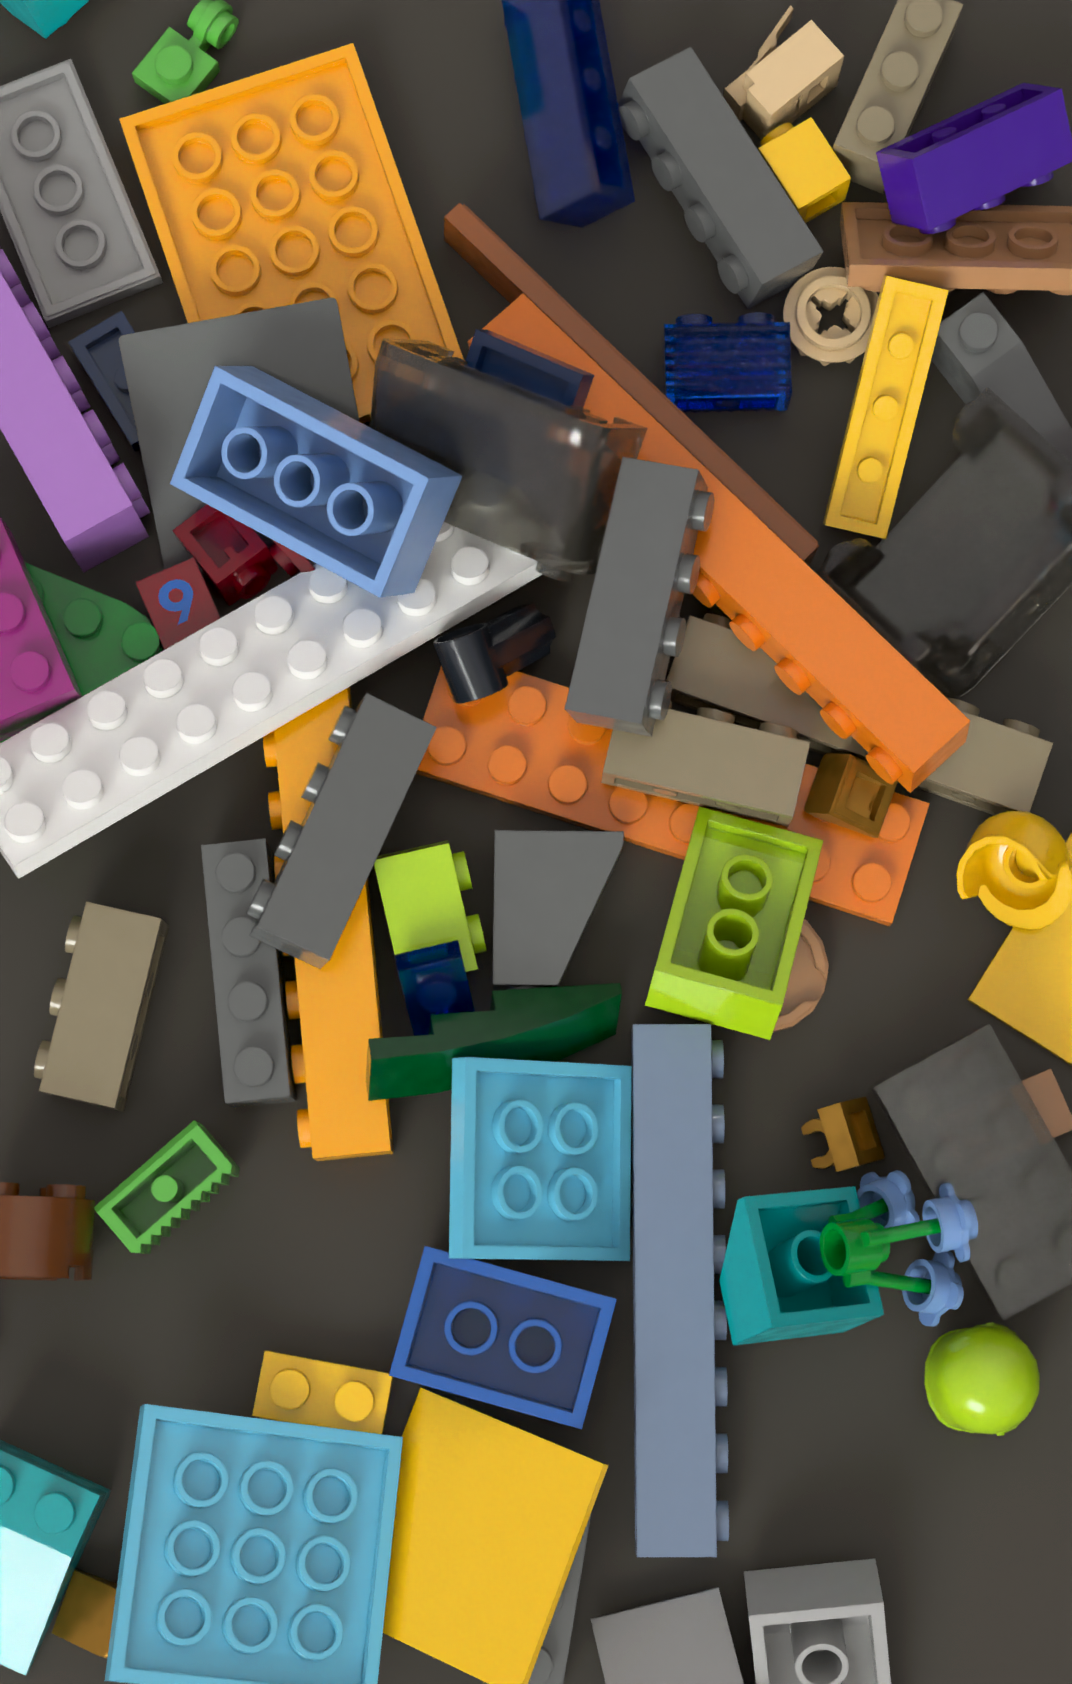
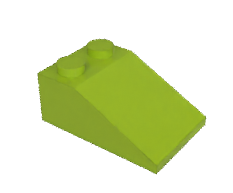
[645,806,823,1040]

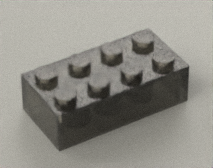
[869,1024,1072,1321]

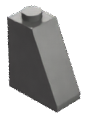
[493,830,624,991]

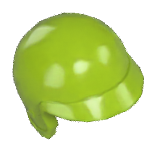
[924,1322,1040,1436]

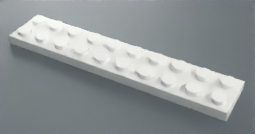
[0,470,568,879]

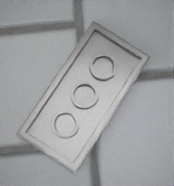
[0,59,163,328]

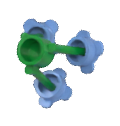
[820,1170,978,1327]

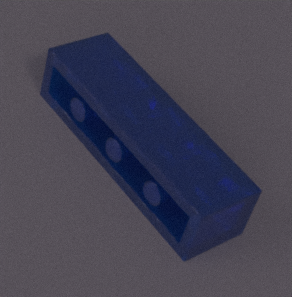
[502,0,635,228]

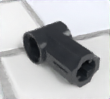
[433,603,556,703]

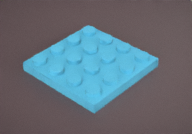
[104,1404,403,1684]

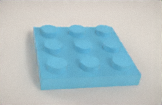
[449,1057,632,1261]

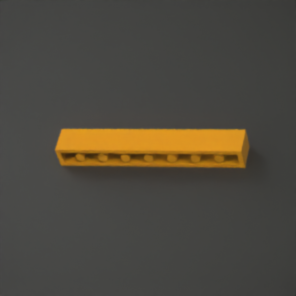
[263,687,394,1161]

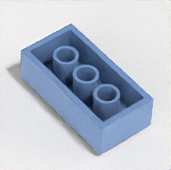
[170,366,462,598]

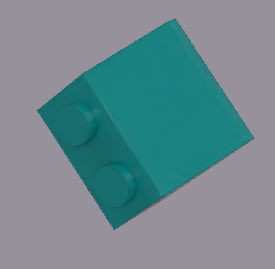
[719,1186,884,1346]

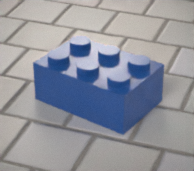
[389,1246,617,1429]

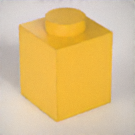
[758,117,851,223]

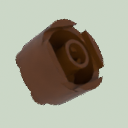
[0,1182,95,1281]

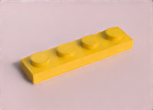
[823,275,949,539]

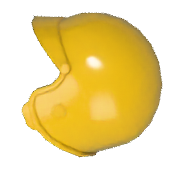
[956,811,1072,930]

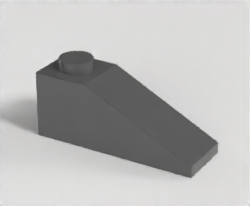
[931,292,1072,496]

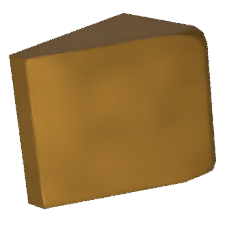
[804,753,898,838]
[52,1569,117,1659]

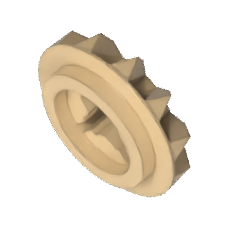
[783,267,879,366]

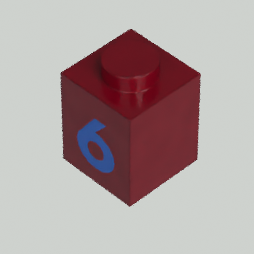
[135,557,220,650]

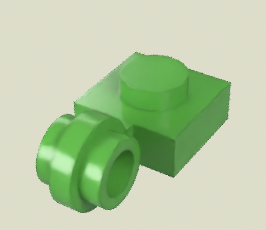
[132,0,239,104]

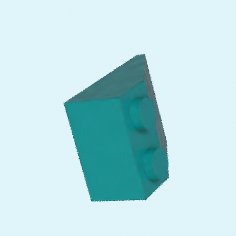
[0,1440,111,1676]

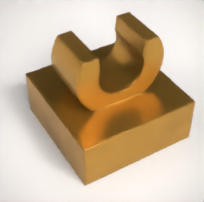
[801,1096,885,1172]

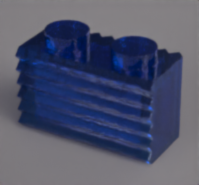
[662,313,792,413]

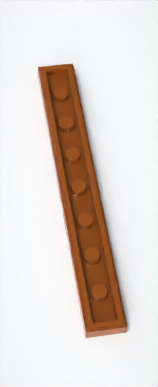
[444,202,819,566]

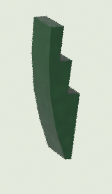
[366,983,622,1101]

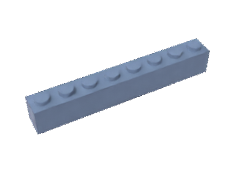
[631,1024,729,1557]

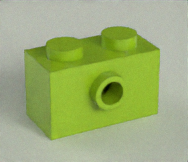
[374,840,487,987]

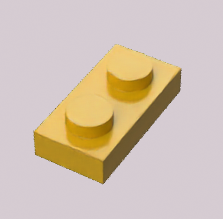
[252,1350,393,1434]

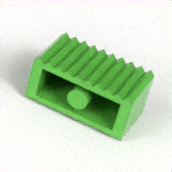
[94,1121,240,1254]

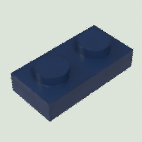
[68,310,140,451]

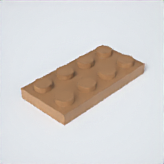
[840,202,1072,295]

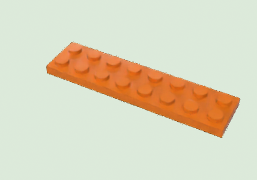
[416,666,930,926]

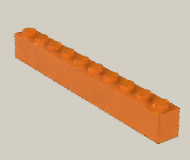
[468,293,970,793]

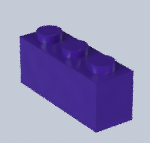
[876,83,1072,234]

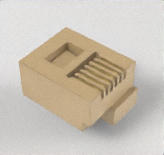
[723,5,844,140]

